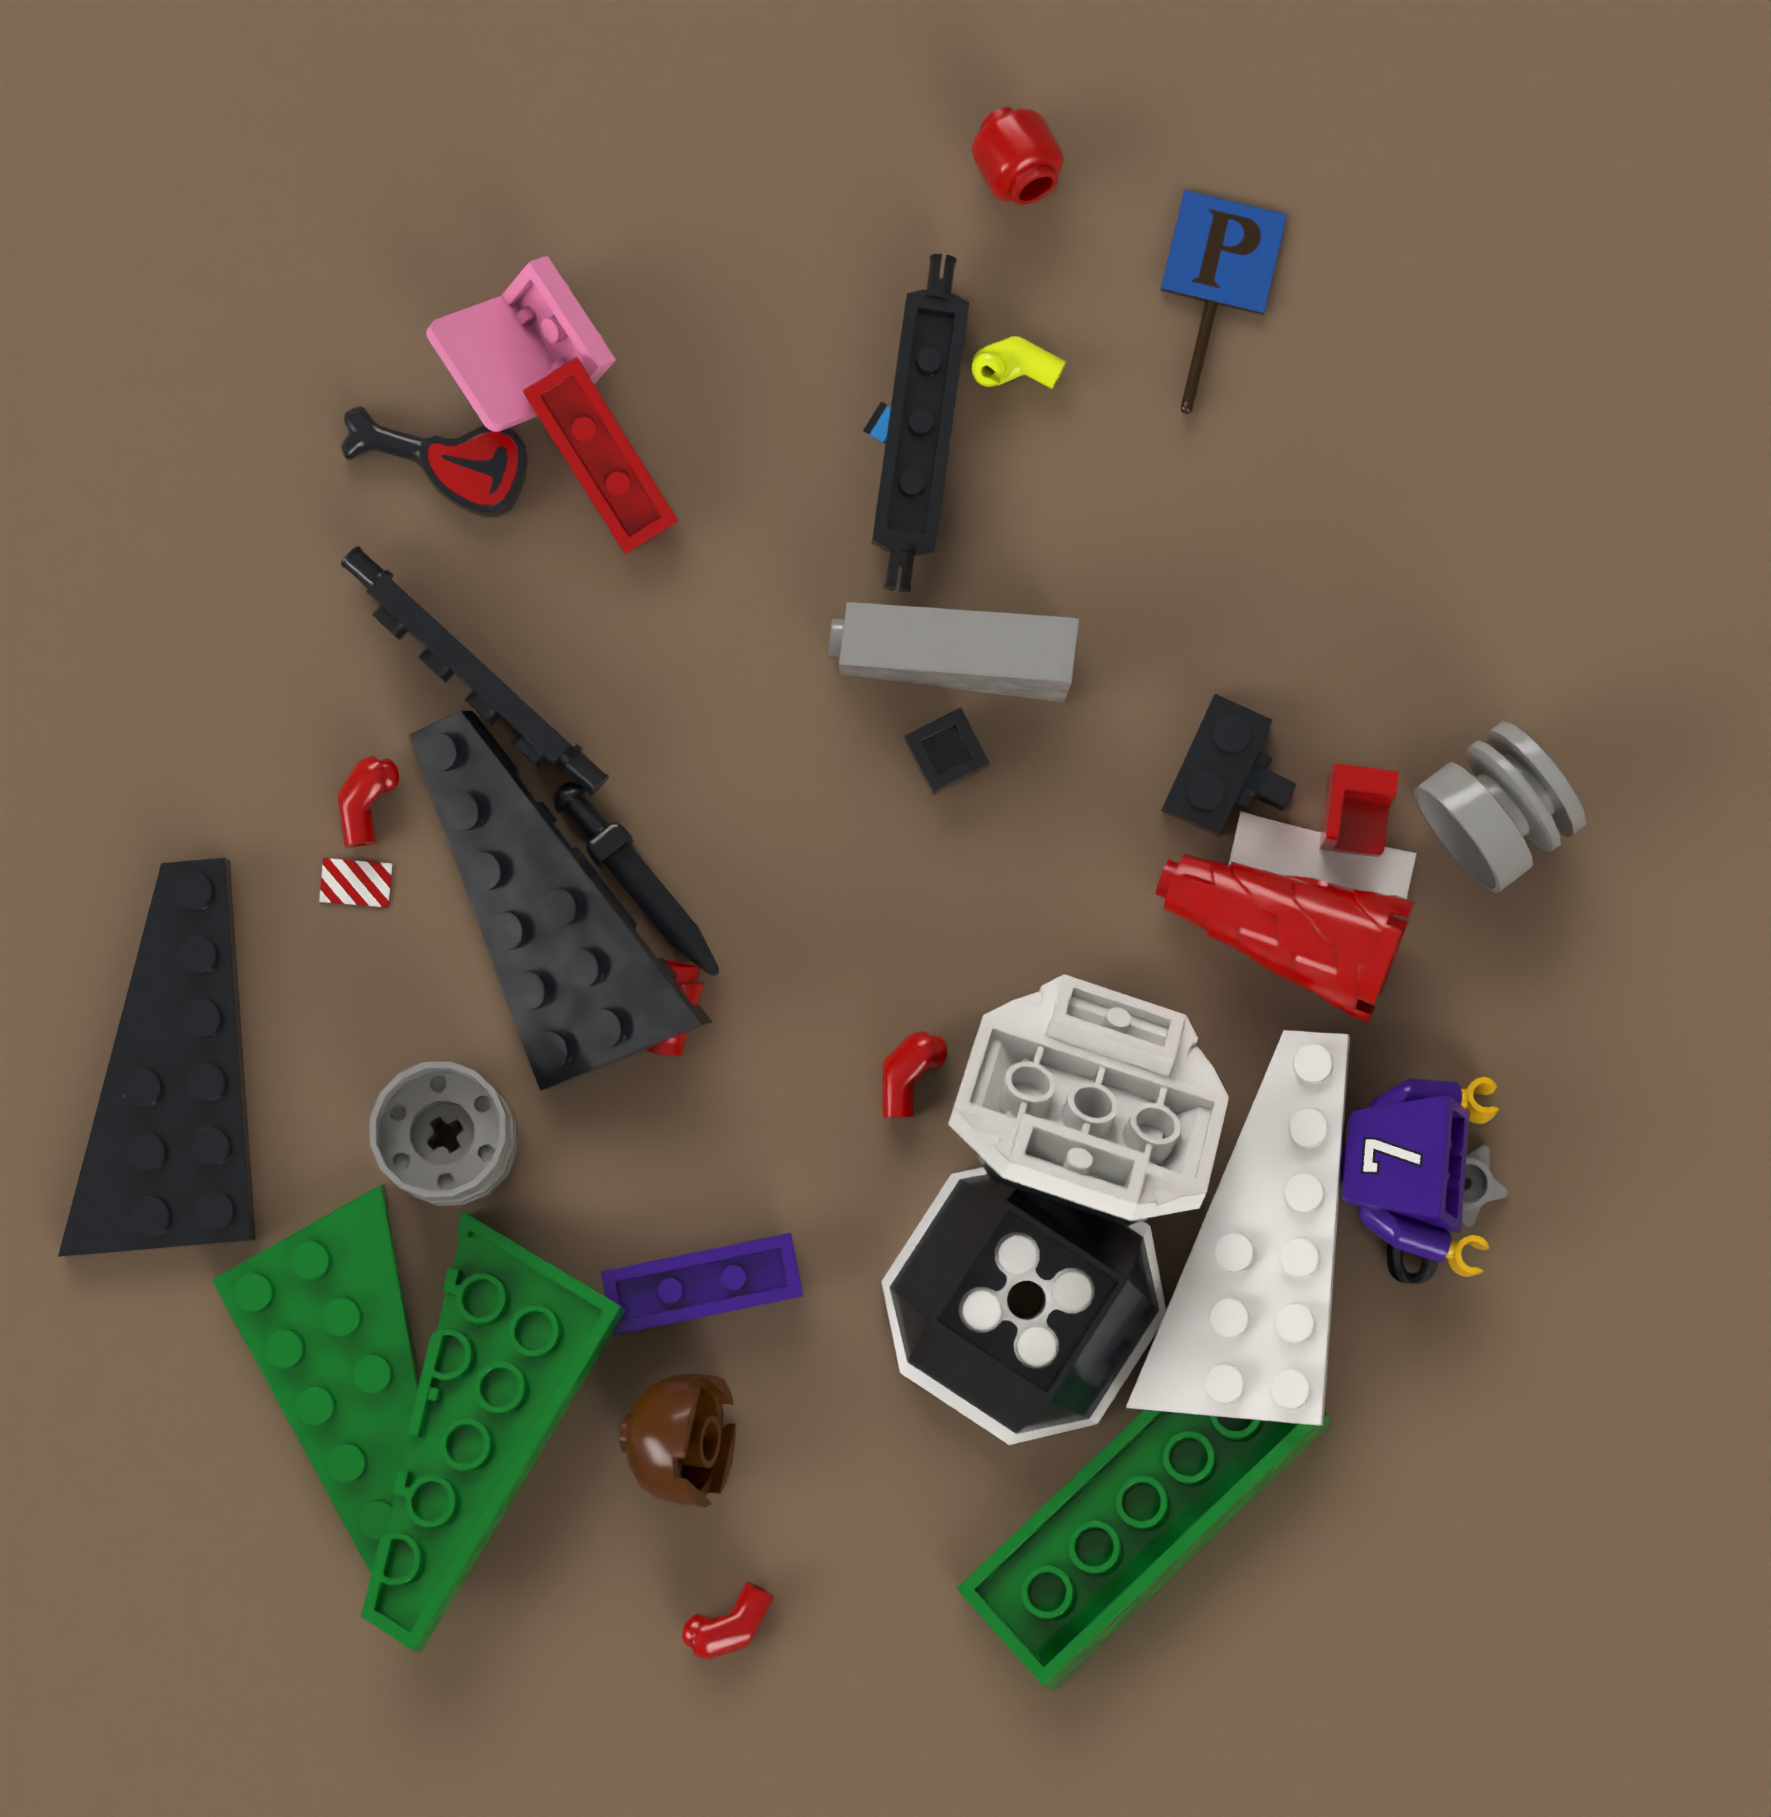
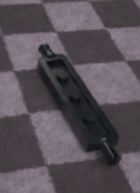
[871,254,969,592]
[341,546,609,796]

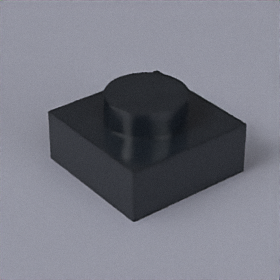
[904,707,990,795]

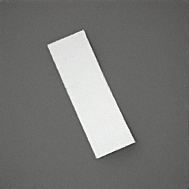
[1229,812,1417,899]

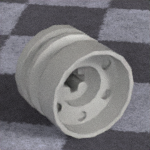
[1413,720,1586,894]
[370,1061,518,1207]

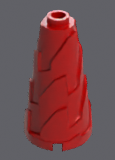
[1155,853,1415,1023]

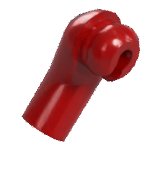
[337,756,400,848]
[882,1031,948,1118]
[682,1581,775,1659]

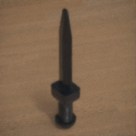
[553,782,719,976]

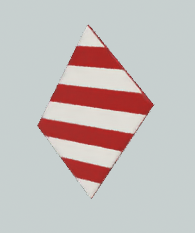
[319,858,392,907]

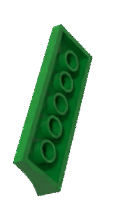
[956,1410,1332,1691]

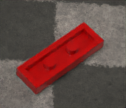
[523,356,679,554]

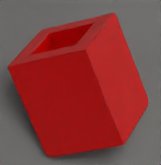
[1319,763,1399,857]

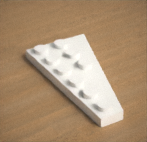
[1126,1030,1350,1426]

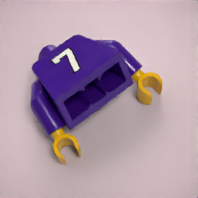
[1340,1077,1499,1277]

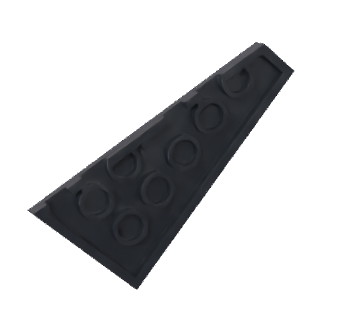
[409,711,712,1091]

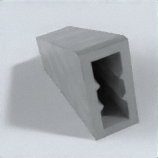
[828,602,1079,702]

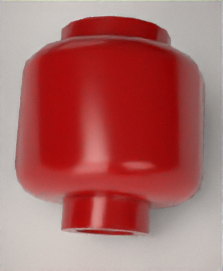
[971,107,1064,205]

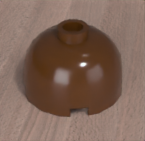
[619,1373,736,1507]

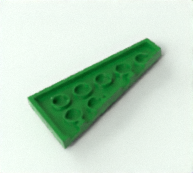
[212,1185,420,1573]
[360,1211,627,1652]

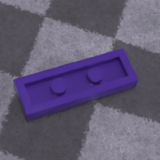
[601,1233,804,1335]

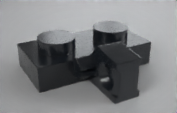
[1161,694,1297,837]

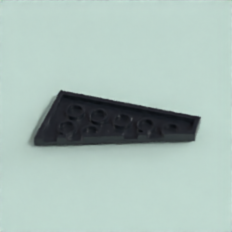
[58,858,256,1257]

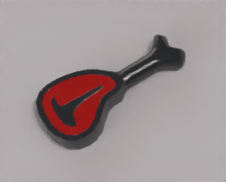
[341,406,528,517]

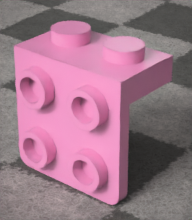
[426,255,616,432]

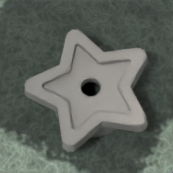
[1462,1145,1508,1227]

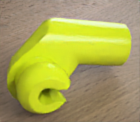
[971,336,1067,389]

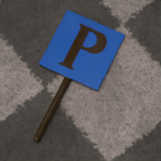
[1160,190,1287,414]

